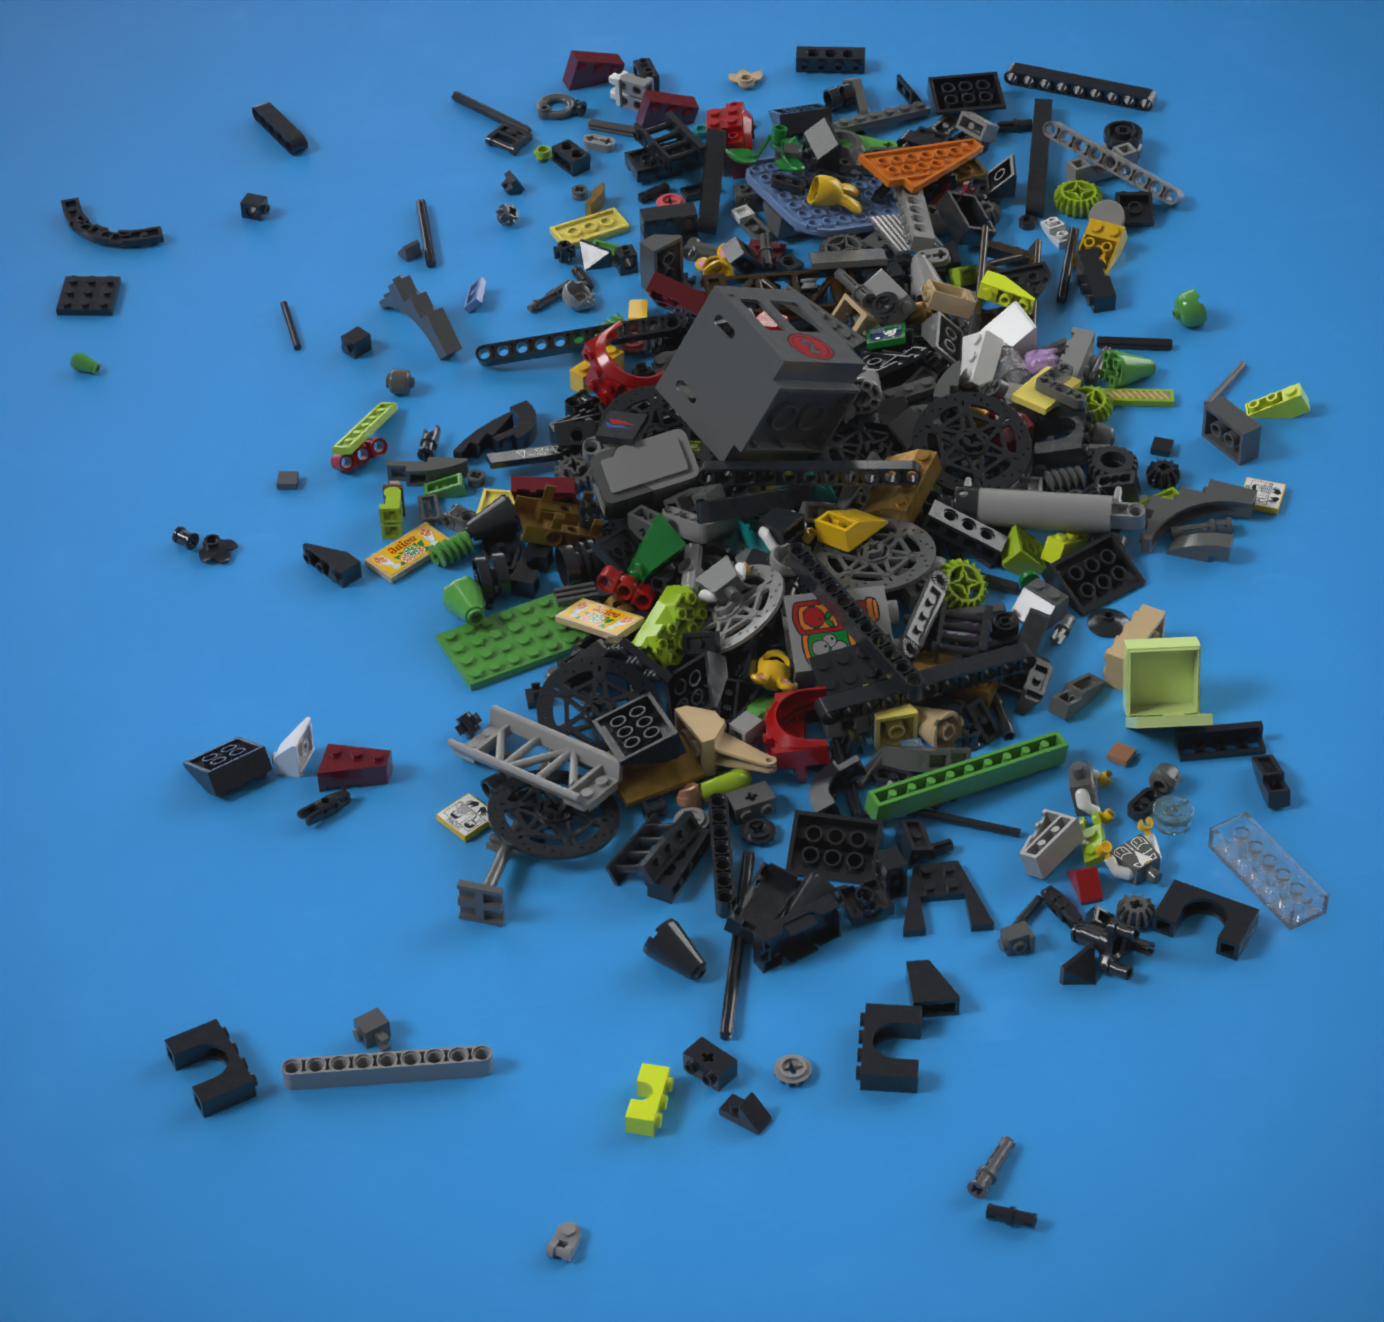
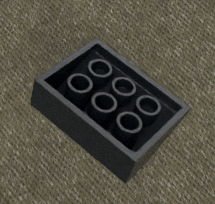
[927,71,1006,115]
[1041,532,1146,617]
[592,691,687,766]
[786,810,885,884]

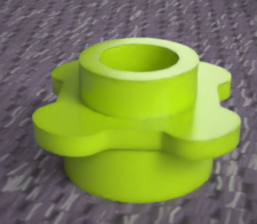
[533,145,552,161]

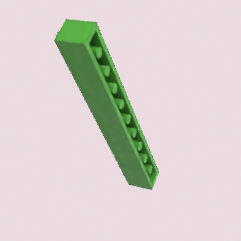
[865,730,1069,822]

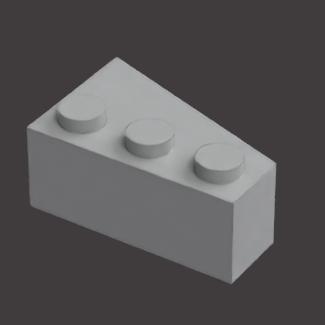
[1019,809,1085,879]

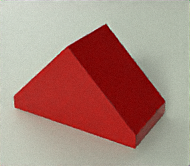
[1067,867,1103,906]

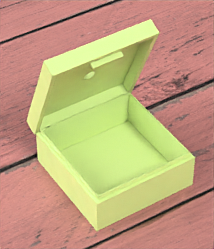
[1123,636,1213,728]

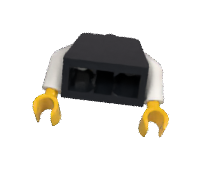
[753,508,816,552]

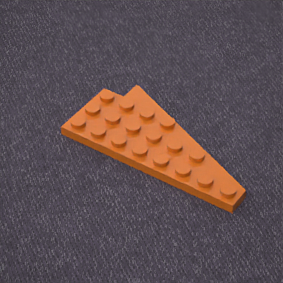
[858,138,984,193]

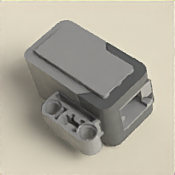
[582,429,699,521]

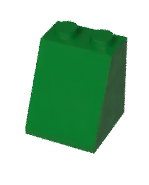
[627,513,687,585]

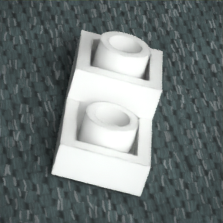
[1040,217,1069,249]

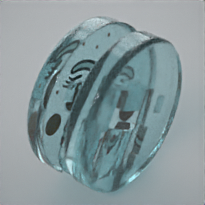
[1152,795,1194,836]

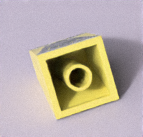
[863,684,918,751]

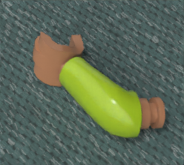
[676,768,752,809]

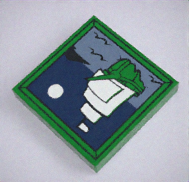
[867,322,906,350]

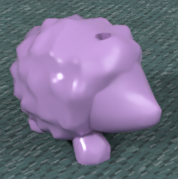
[1023,348,1060,378]

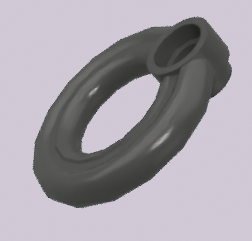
[536,93,575,120]

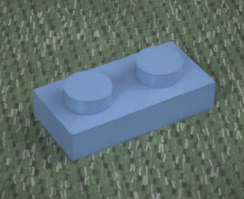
[464,277,486,313]

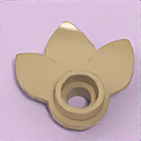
[728,68,762,89]

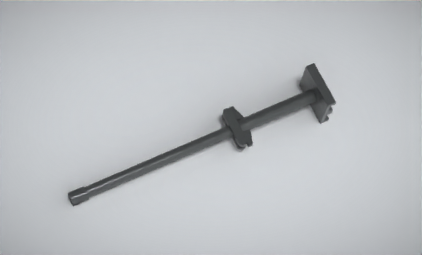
[457,748,555,927]

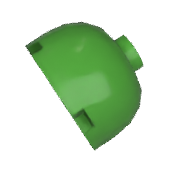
[1172,288,1207,328]

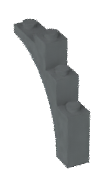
[379,275,462,360]
[1139,479,1257,554]

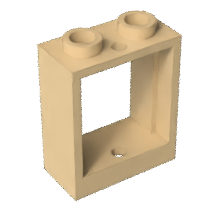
[921,279,977,320]
[831,293,880,352]

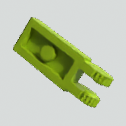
[1079,811,1106,867]

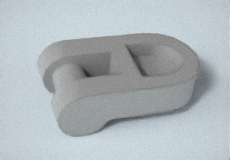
[546,1222,581,1262]

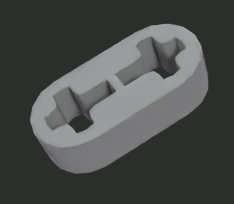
[583,134,616,153]
[915,247,951,268]

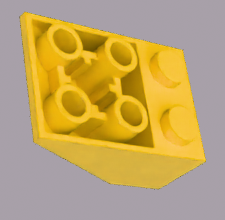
[1073,218,1128,275]
[814,509,888,552]

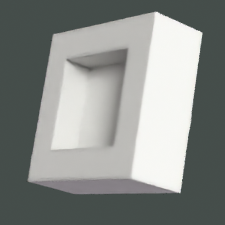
[731,204,755,225]

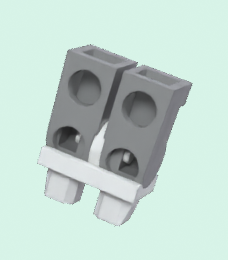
[609,71,654,112]

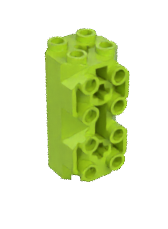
[632,585,707,670]

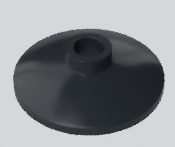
[1087,608,1129,638]

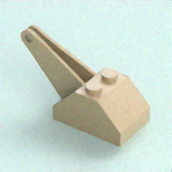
[674,706,777,777]

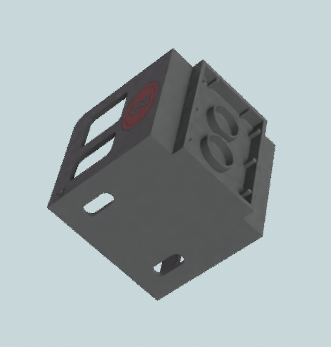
[655,285,865,461]

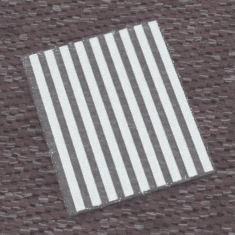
[867,213,945,255]

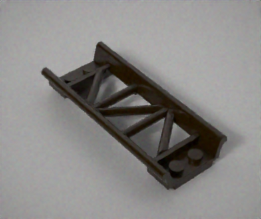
[974,225,1042,331]
[700,268,859,323]

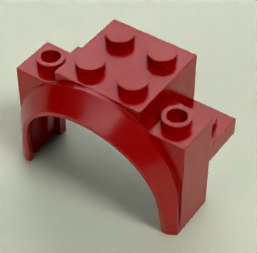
[706,101,755,179]
[581,321,665,407]
[763,686,830,782]

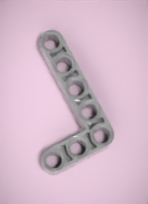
[662,507,736,544]

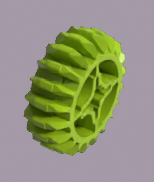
[1054,179,1103,218]
[1060,384,1113,424]
[935,558,989,609]

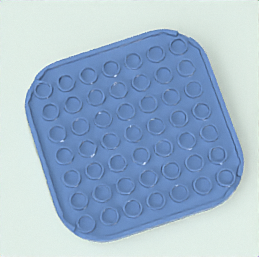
[745,152,902,239]

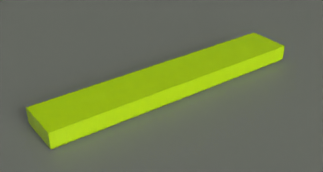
[332,402,398,455]

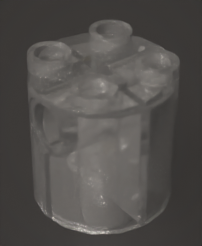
[993,343,1033,384]

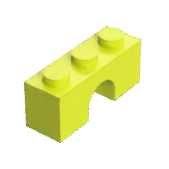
[625,1063,674,1137]

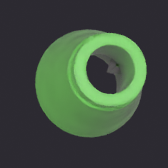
[70,352,100,374]

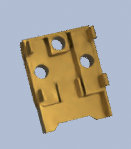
[514,484,604,550]

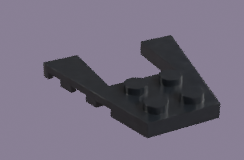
[903,861,994,937]

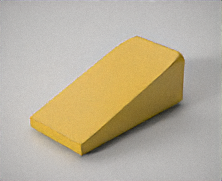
[628,299,648,320]

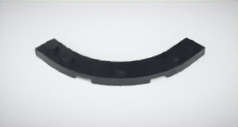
[61,197,164,248]

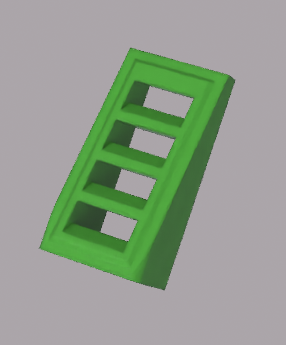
[424,473,467,498]

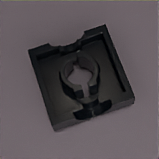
[835,876,895,926]

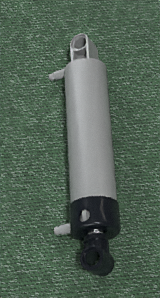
[922,477,1146,534]

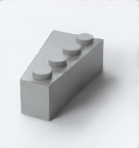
[1059,327,1096,405]

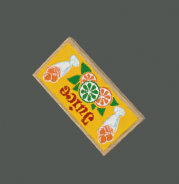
[364,522,449,584]
[555,598,645,639]

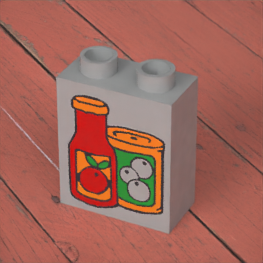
[781,585,901,690]

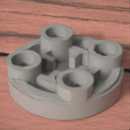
[1088,200,1125,226]

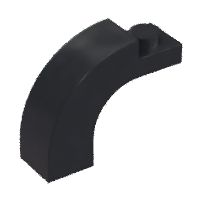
[493,400,537,453]
[809,755,867,815]

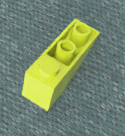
[977,270,1035,315]
[1245,383,1310,418]
[1040,532,1090,563]

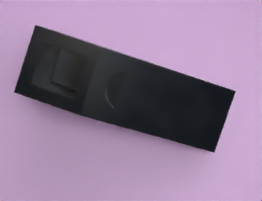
[303,543,362,588]

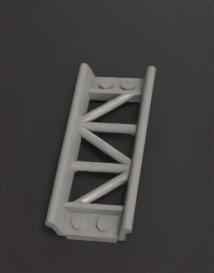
[447,705,624,812]

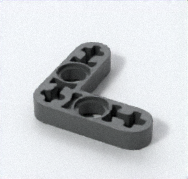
[1035,363,1087,409]

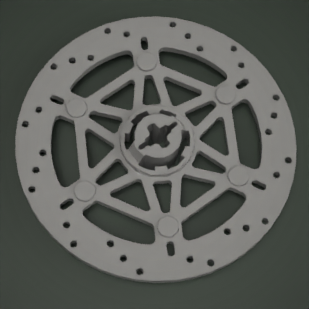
[686,564,785,657]

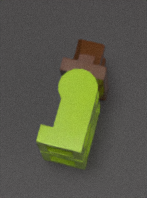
[379,481,406,539]

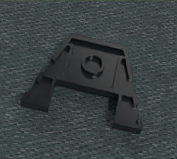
[860,346,929,378]

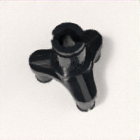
[1071,918,1155,980]

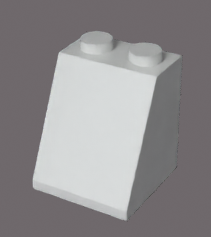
[979,301,1038,370]

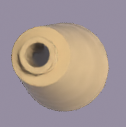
[913,706,964,748]

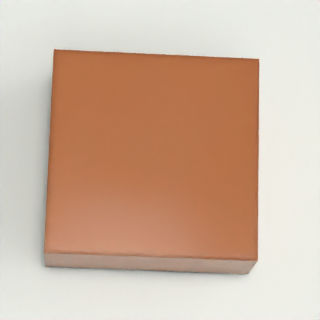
[1107,741,1136,767]

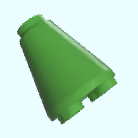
[1099,350,1156,388]
[442,576,485,626]

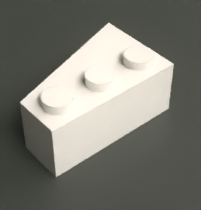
[960,330,1004,389]

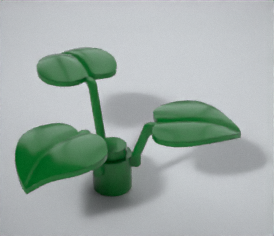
[725,124,805,172]

